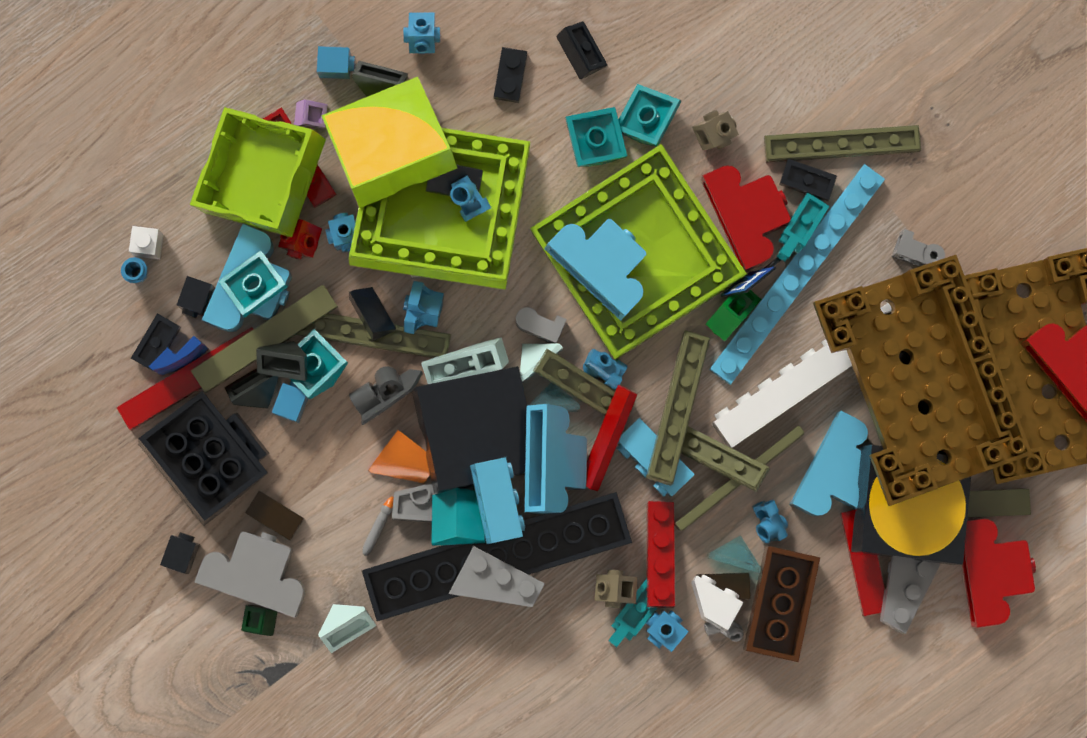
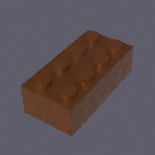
[743,546,820,662]

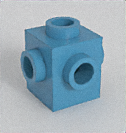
[403,12,440,54]
[325,213,356,252]
[646,610,689,652]

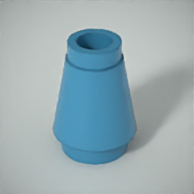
[121,257,147,283]

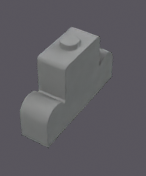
[195,532,306,617]

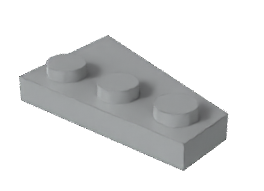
[392,484,474,523]

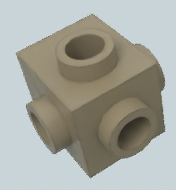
[692,110,739,150]
[595,570,638,608]

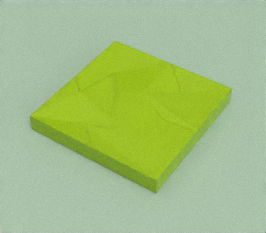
[349,128,530,290]
[530,144,747,360]

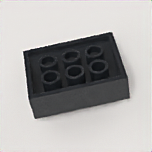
[138,391,268,526]

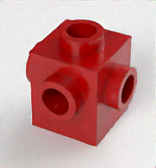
[278,219,323,260]

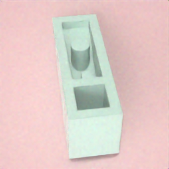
[421,337,509,384]

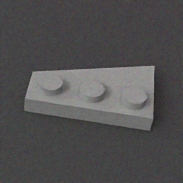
[449,546,545,607]
[880,556,940,634]

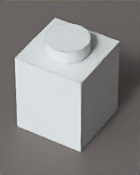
[129,226,164,260]

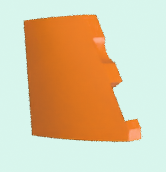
[368,430,430,484]

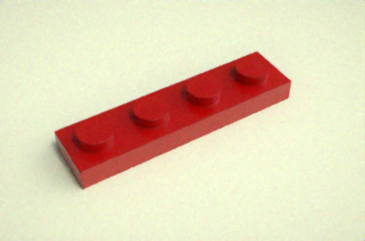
[647,501,675,608]

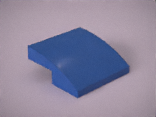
[149,336,209,375]

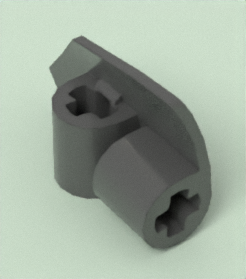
[349,366,423,425]

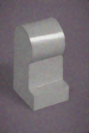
[892,229,945,266]
[516,307,567,344]

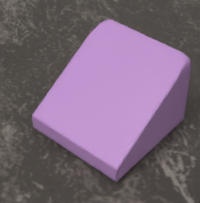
[294,99,328,130]

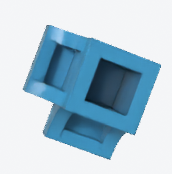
[403,281,444,334]

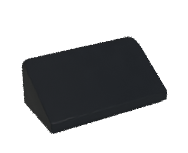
[556,21,608,79]
[426,165,483,196]
[349,287,396,341]

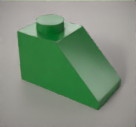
[705,290,762,341]

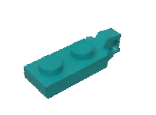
[776,193,829,262]
[608,578,657,647]

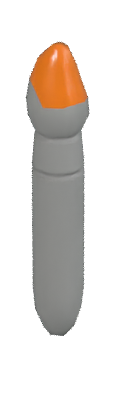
[362,496,394,556]

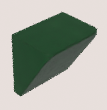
[241,605,278,636]

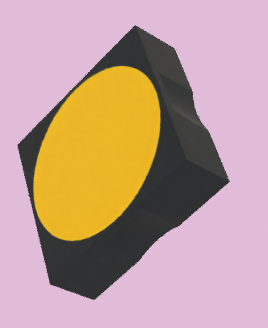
[851,445,971,565]

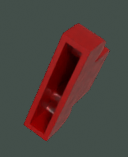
[701,165,791,272]
[1021,323,1087,422]
[962,519,1036,628]

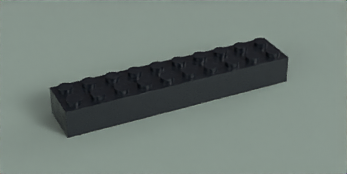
[361,492,632,622]

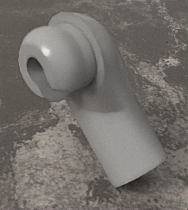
[704,621,744,642]

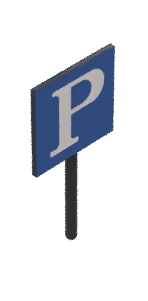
[720,257,781,297]

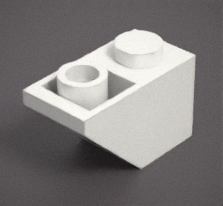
[691,575,743,632]

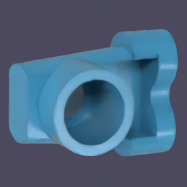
[450,175,491,222]
[583,349,628,390]
[752,500,788,543]

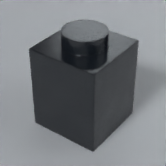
[177,276,215,319]
[160,532,200,574]

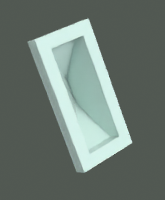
[520,344,563,383]
[318,604,376,653]

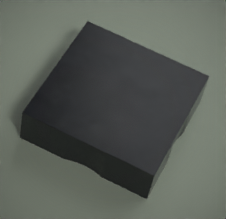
[412,366,527,494]

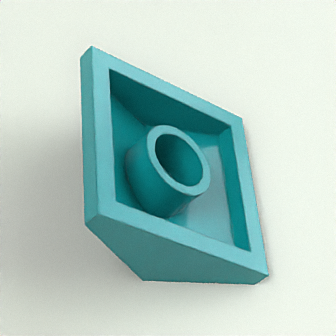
[618,84,681,147]
[565,107,627,167]
[219,250,288,318]
[289,329,348,399]
[432,488,485,546]

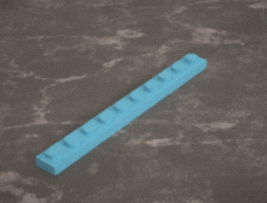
[709,164,885,385]

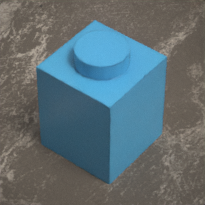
[317,46,355,79]
[272,381,308,423]

